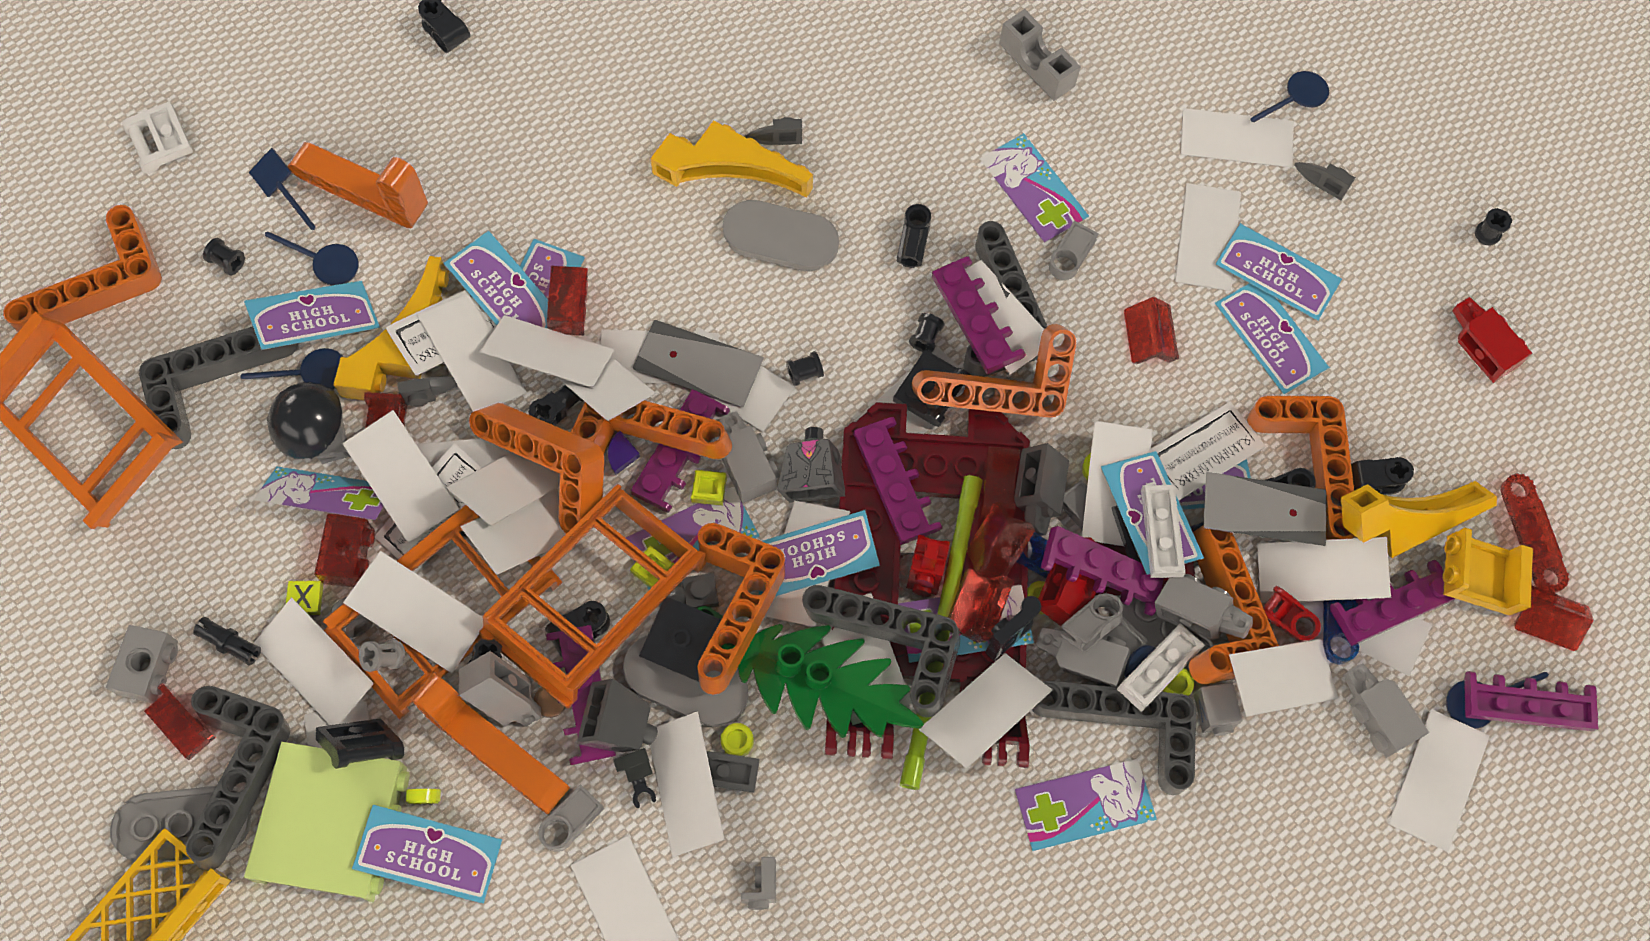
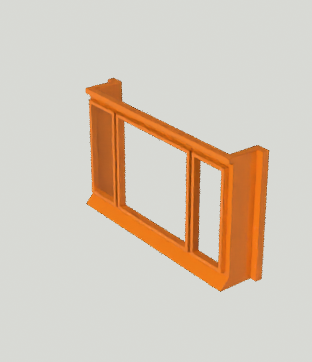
[0,311,183,529]
[479,484,707,709]
[323,505,563,720]

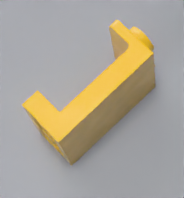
[1443,527,1533,616]

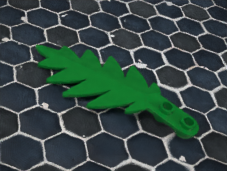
[697,606,924,738]

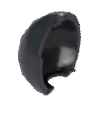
[267,382,342,460]

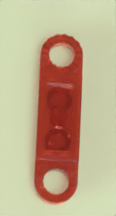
[1500,473,1570,594]

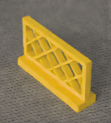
[66,828,232,941]

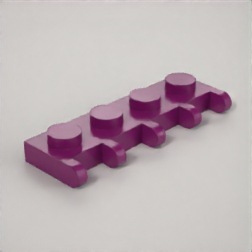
[932,256,1026,374]
[630,389,730,513]
[854,417,943,545]
[1041,525,1164,616]
[1330,560,1455,646]
[545,625,616,765]
[1464,671,1599,731]

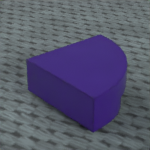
[608,431,640,475]

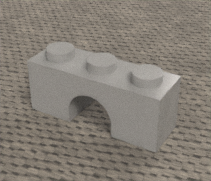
[999,9,1081,101]

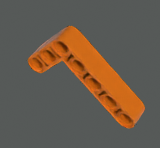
[288,142,428,228]
[3,205,162,332]
[912,324,1076,418]
[1247,396,1355,540]
[570,400,732,459]
[469,403,604,534]
[697,523,785,695]
[1189,525,1279,685]
[410,672,570,814]

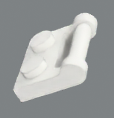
[122,101,193,173]

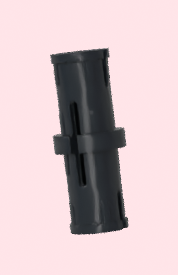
[193,617,261,666]

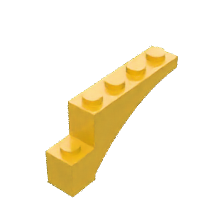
[650,120,813,198]
[333,256,449,402]
[1341,481,1497,558]

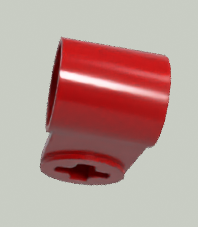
[1263,586,1321,642]

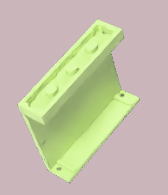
[244,741,410,902]

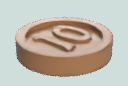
[534,687,566,718]

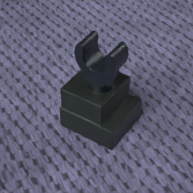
[613,748,656,808]

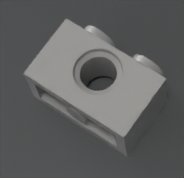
[105,625,178,704]

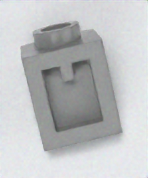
[741,857,776,910]

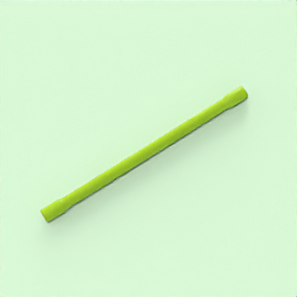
[899,475,983,790]

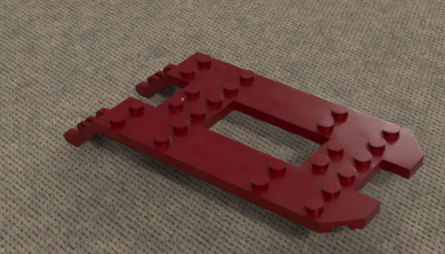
[825,402,1030,768]

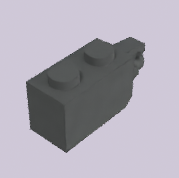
[1014,443,1069,537]

